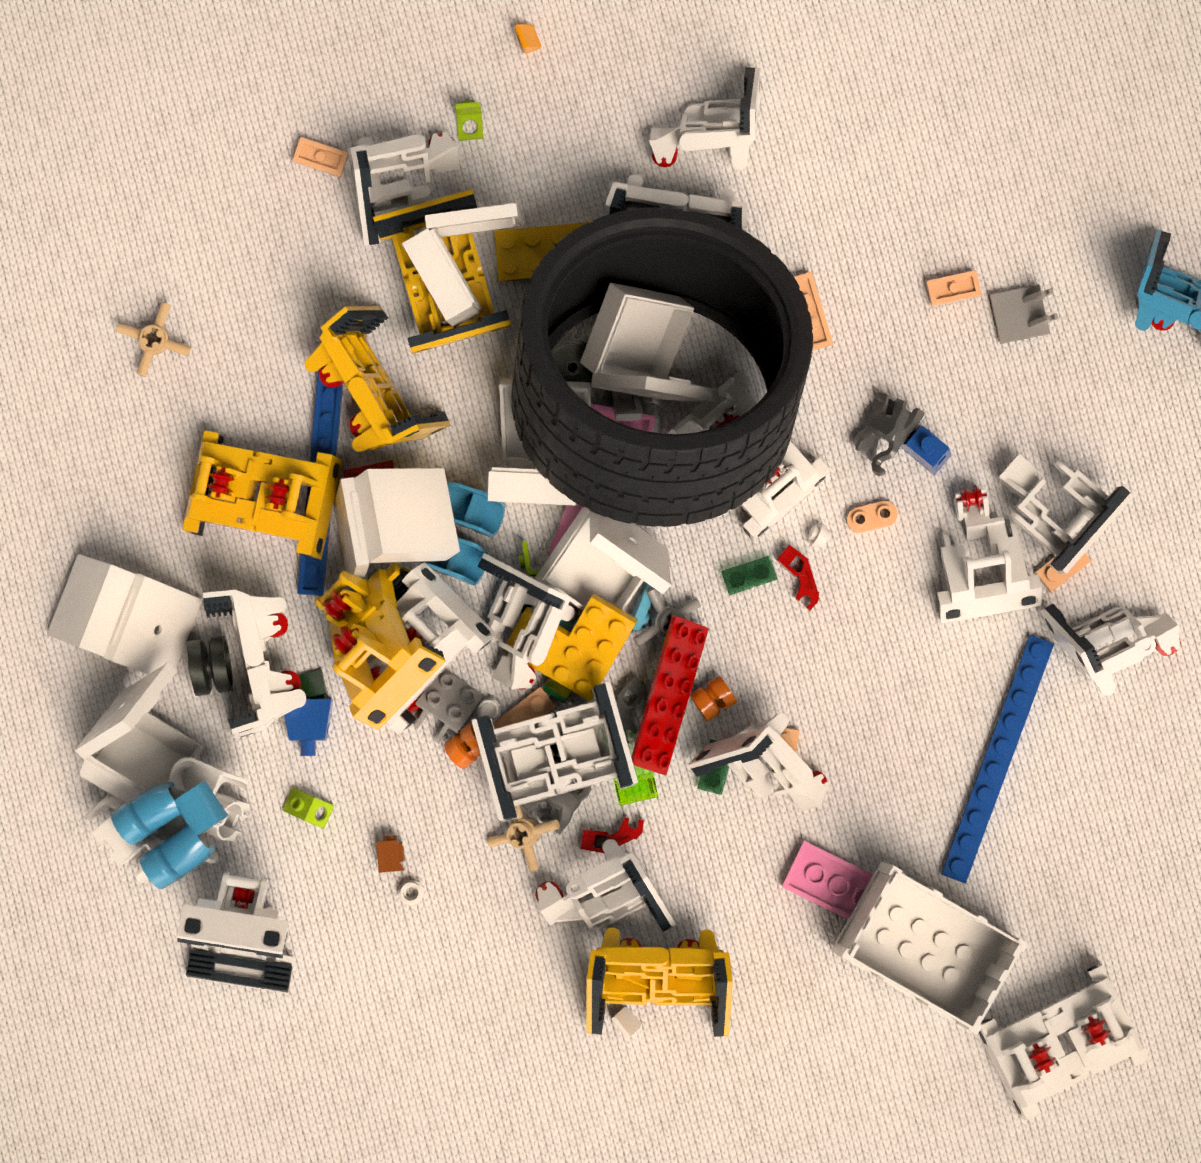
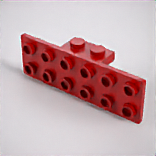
[631,615,709,775]

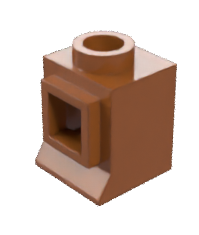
[376,835,406,873]

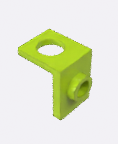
[455,100,484,141]
[519,541,540,577]
[283,787,334,829]

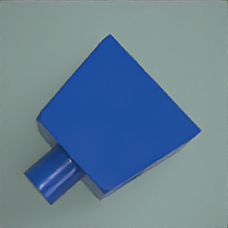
[900,425,951,476]
[284,699,333,756]

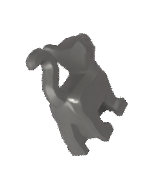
[853,392,925,476]
[521,756,591,834]

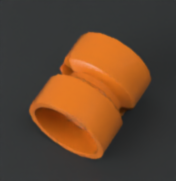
[690,675,737,722]
[444,722,481,769]

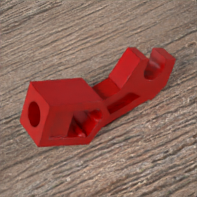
[776,545,820,611]
[581,817,644,854]

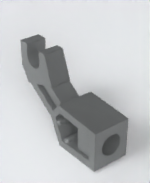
[617,677,649,744]

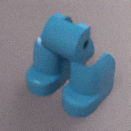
[420,482,505,585]
[111,780,229,889]

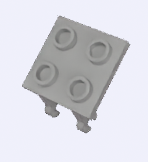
[990,284,1059,344]
[414,669,484,744]

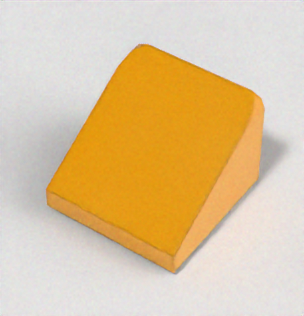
[515,24,541,54]

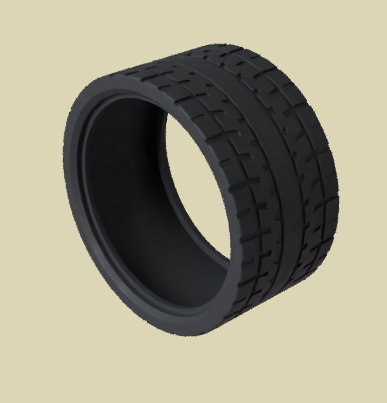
[511,207,813,527]

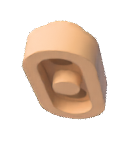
[847,501,897,533]

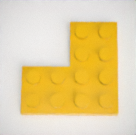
[503,594,638,702]

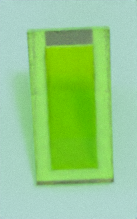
[614,772,659,806]

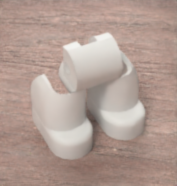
[151,757,250,863]
[84,794,160,883]

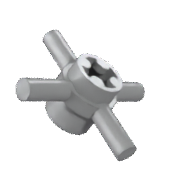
[633,587,701,646]

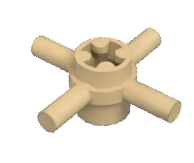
[116,302,191,377]
[487,805,560,872]

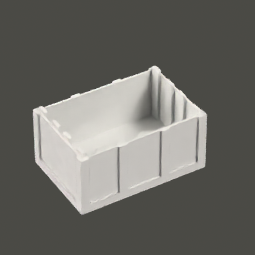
[831,861,1029,1035]

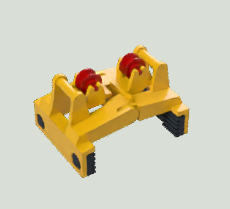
[315,562,445,730]

